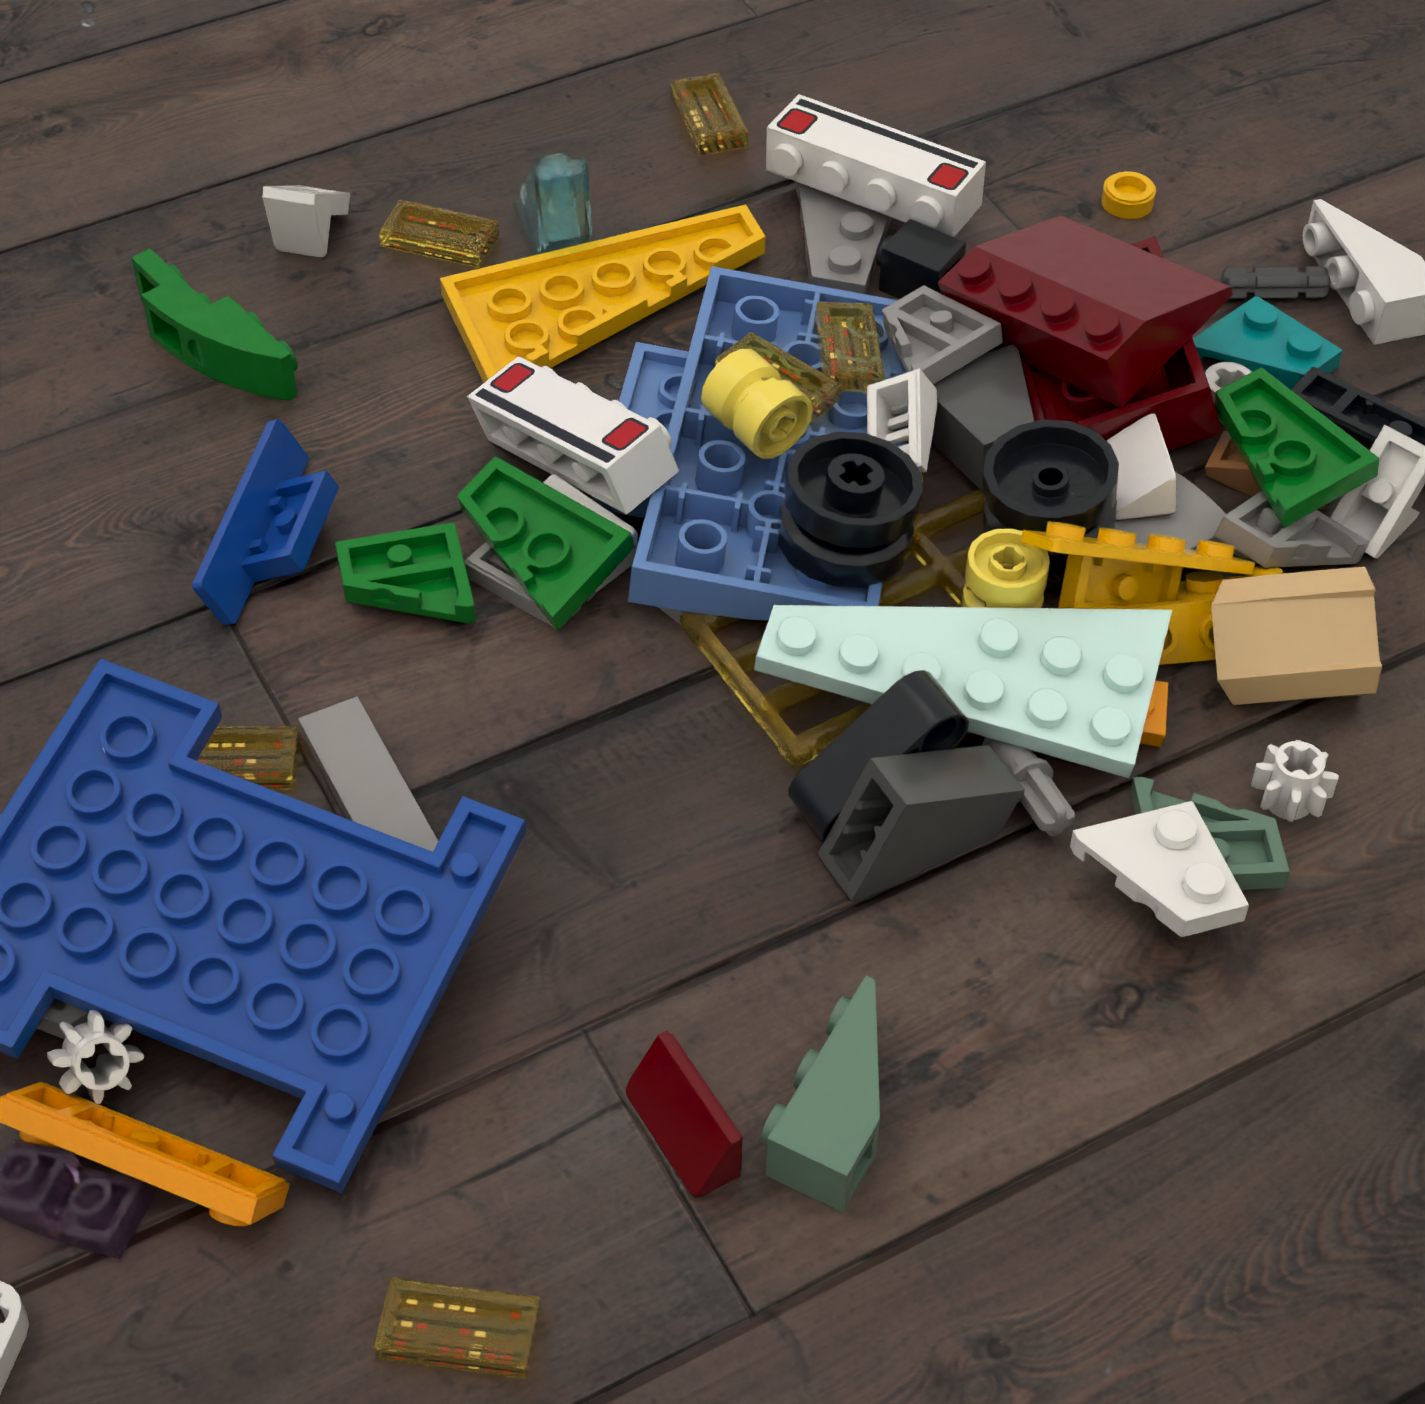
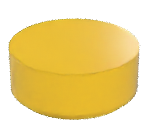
[1101,171,1156,219]

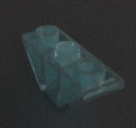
[514,153,592,255]

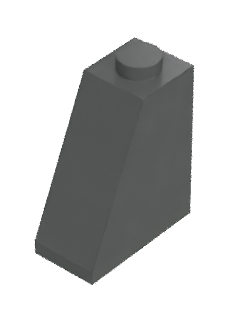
[931,344,1034,492]
[817,745,1025,901]

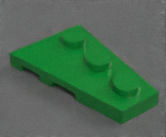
[1215,367,1379,528]
[457,456,635,631]

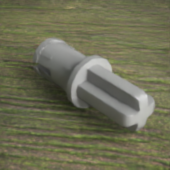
[982,737,1075,837]

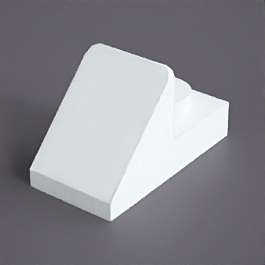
[262,185,350,258]
[1330,425,1425,559]

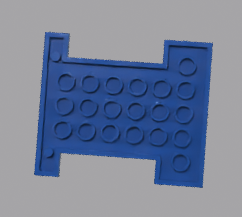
[0,658,526,1193]

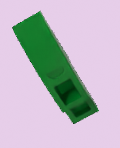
[131,249,298,401]

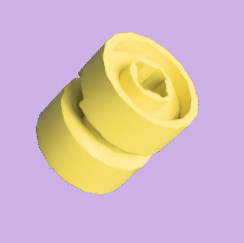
[701,348,813,459]
[961,528,1050,608]

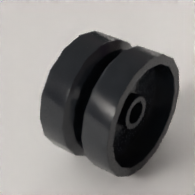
[983,419,1119,575]
[778,431,923,588]

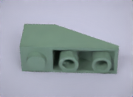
[760,975,880,1213]

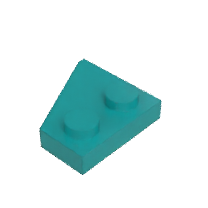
[1193,295,1343,389]

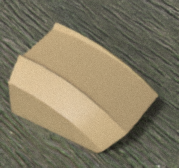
[1211,567,1382,705]

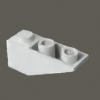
[1303,199,1425,345]

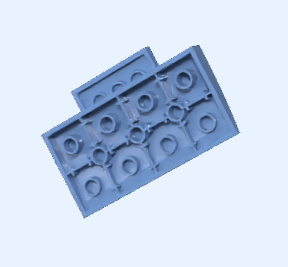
[592,266,908,621]

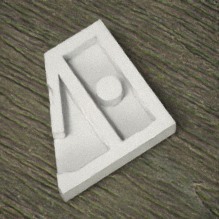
[1070,801,1249,937]

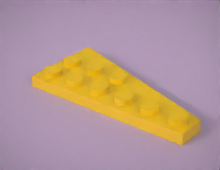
[440,204,766,383]

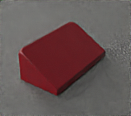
[626,1030,743,1198]

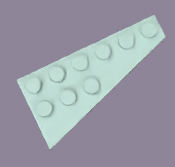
[754,605,1172,778]

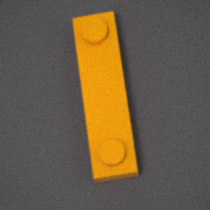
[0,1081,290,1226]

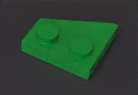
[335,522,476,623]

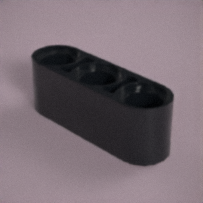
[788,670,969,843]

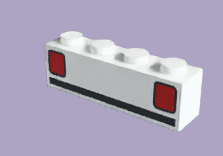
[766,94,986,237]
[467,356,679,515]

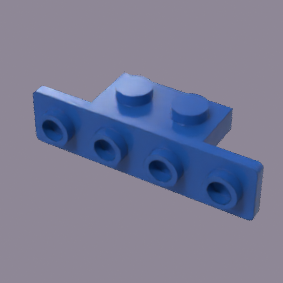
[192,419,339,626]

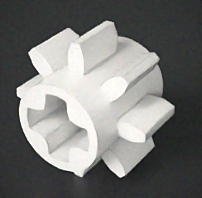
[1251,740,1339,822]
[47,1010,144,1104]

